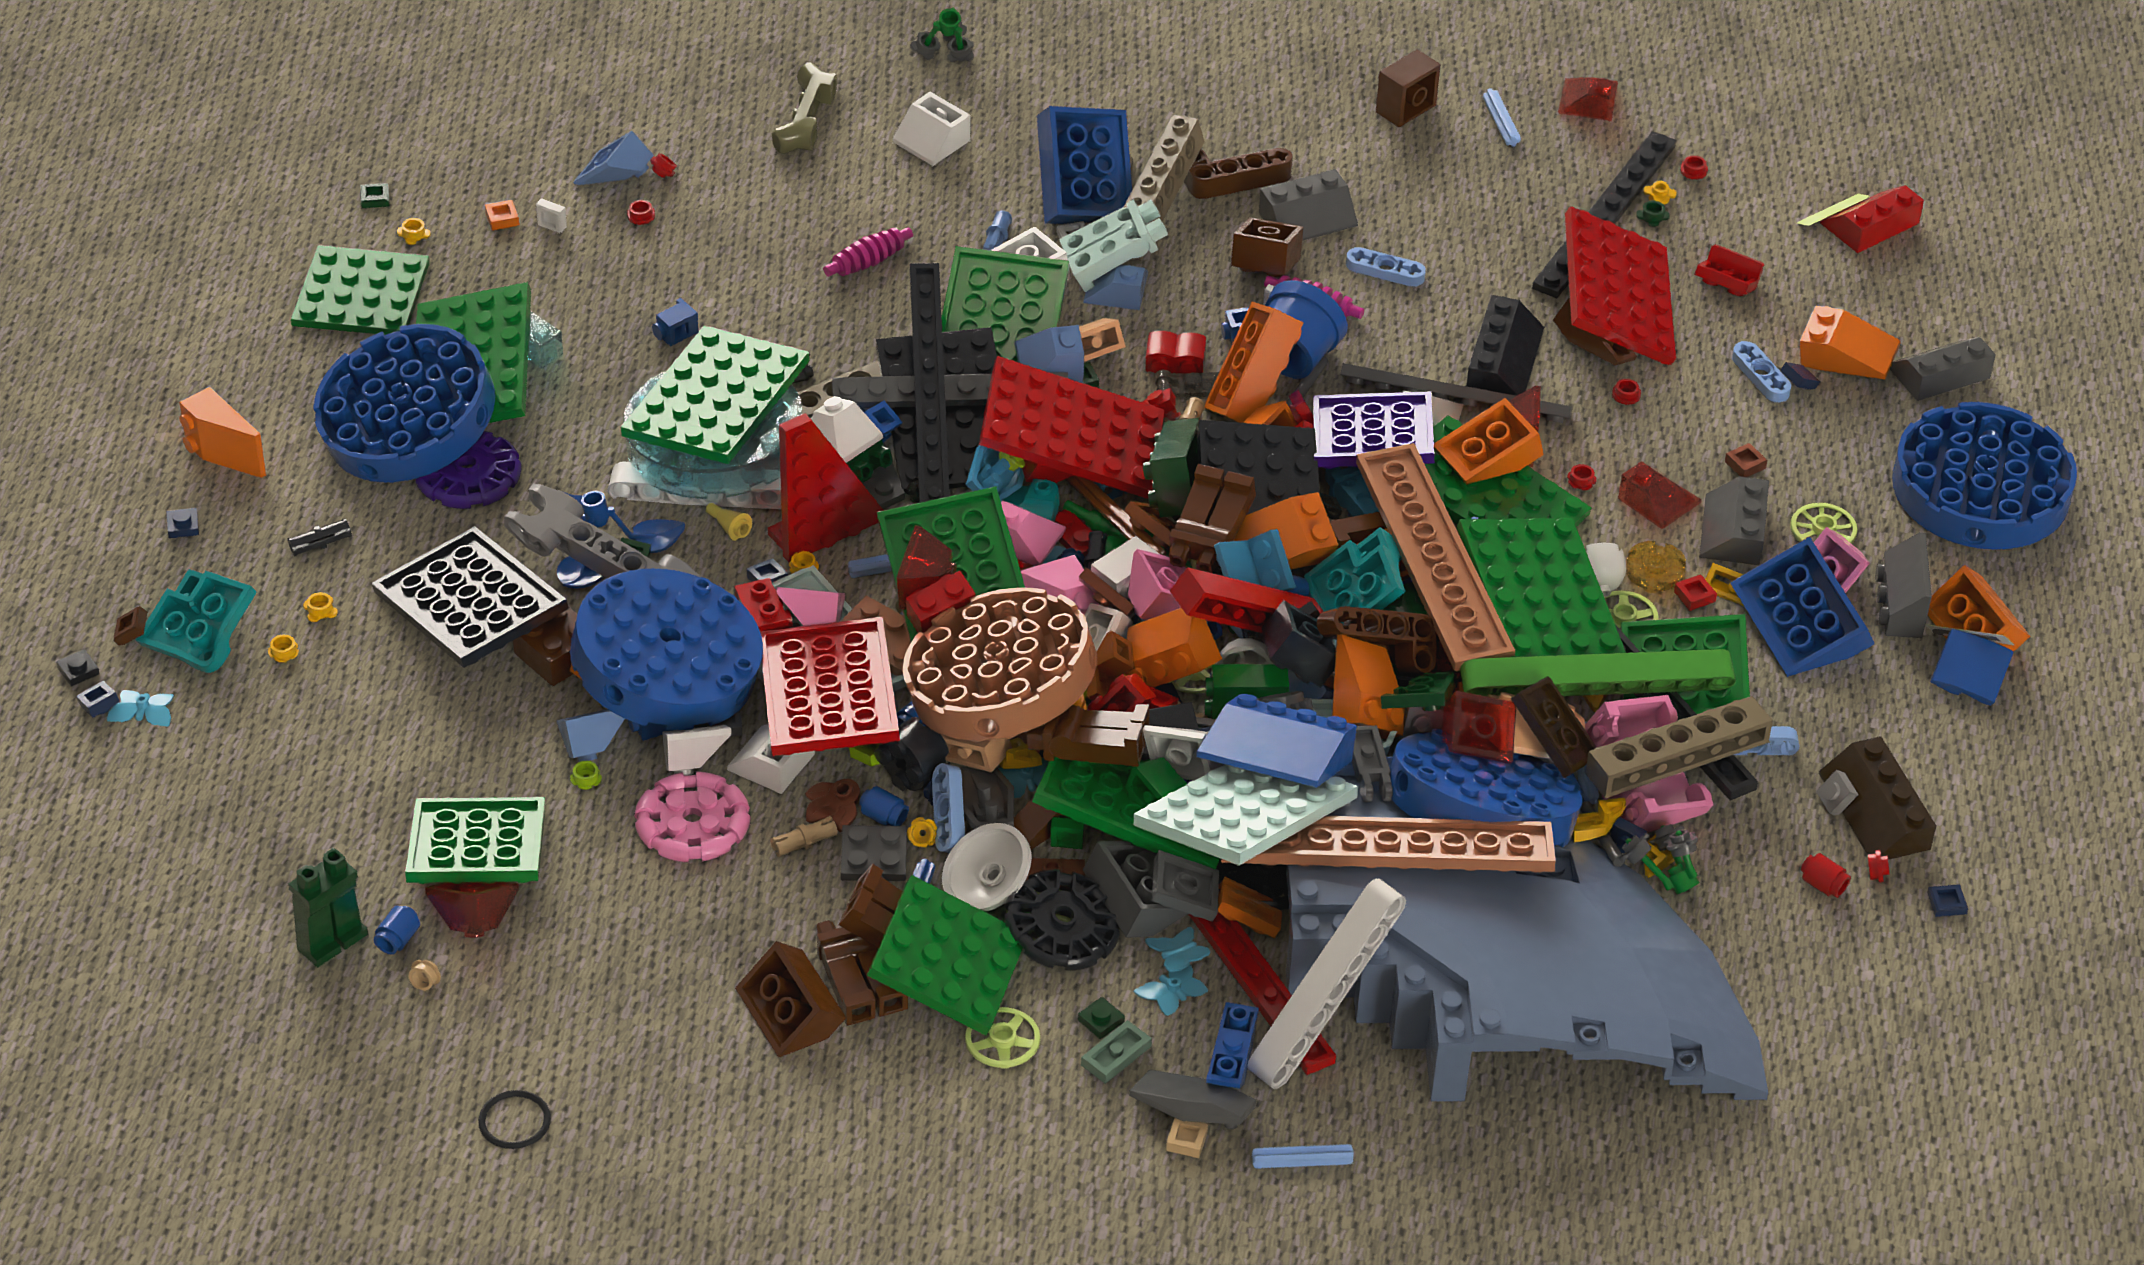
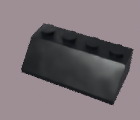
[1466,295,1544,397]

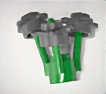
[910,8,974,62]
[1619,824,1699,895]

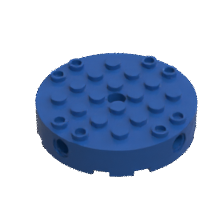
[313,324,495,483]
[1892,402,2077,550]
[570,568,763,730]
[1390,729,1582,848]

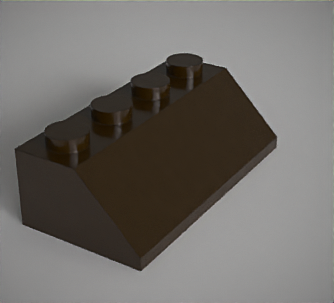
[1819,736,1936,860]

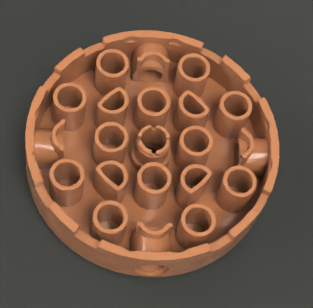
[903,588,1097,742]

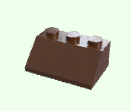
[735,941,846,1057]

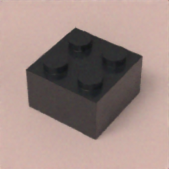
[1262,600,1337,688]

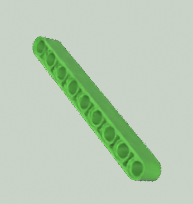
[1460,649,1736,700]

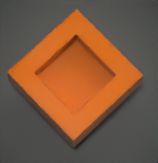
[485,200,519,231]

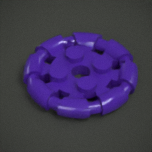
[415,431,522,509]

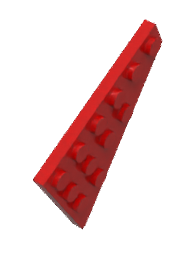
[779,413,884,562]

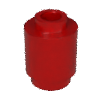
[1801,853,1851,898]

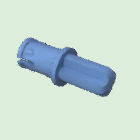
[983,210,1012,250]

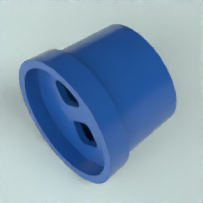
[1265,280,1348,379]

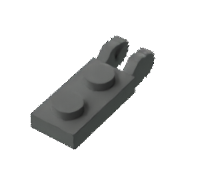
[1352,725,1393,802]

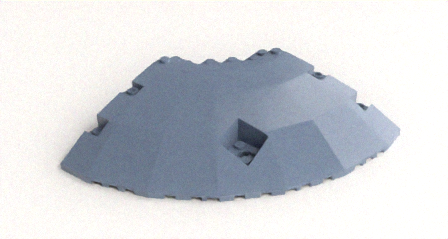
[1286,776,1768,1101]

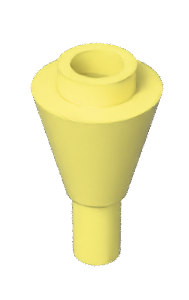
[706,503,752,541]

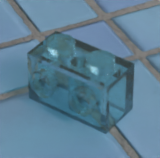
[528,311,563,369]

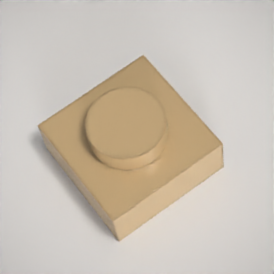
[1166,1118,1208,1158]

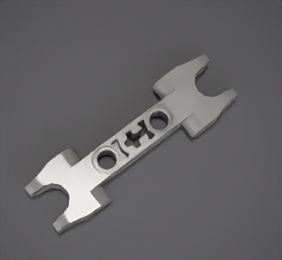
[504,484,701,579]

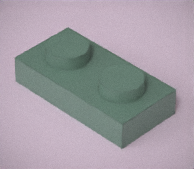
[1081,1020,1152,1084]

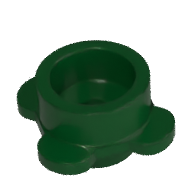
[1636,201,1670,227]

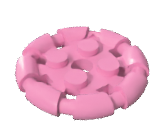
[634,771,751,863]

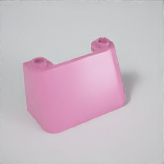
[1585,695,1714,833]

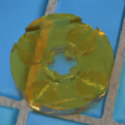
[1626,541,1686,593]

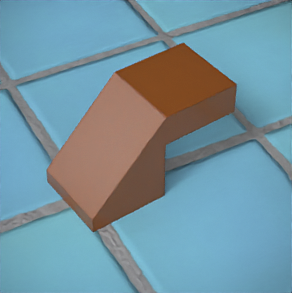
[1087,631,1134,701]

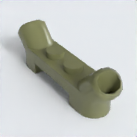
[772,63,838,154]

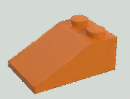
[1800,306,1900,380]
[179,387,266,478]
[1434,398,1544,484]
[1234,492,1339,569]
[1332,634,1405,739]

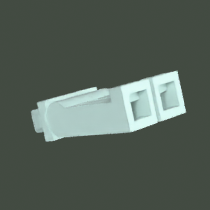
[1059,199,1169,292]

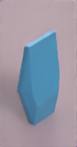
[966,445,1024,501]

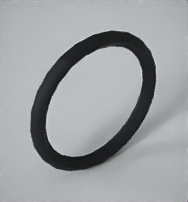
[478,1090,551,1149]

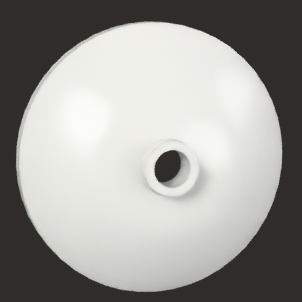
[942,823,1032,912]

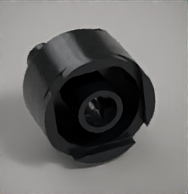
[874,717,950,792]

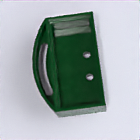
[1143,417,1200,522]

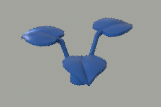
[557,491,685,588]

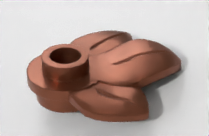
[805,779,861,832]

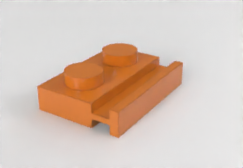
[1218,877,1282,938]

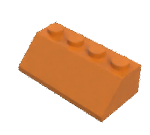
[1205,302,1303,423]

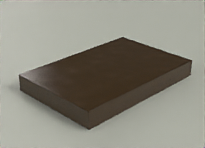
[1511,676,1597,779]

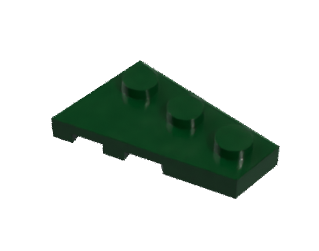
[1381,671,1458,711]

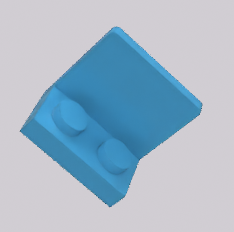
[1214,529,1296,591]

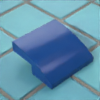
[1930,629,2014,706]

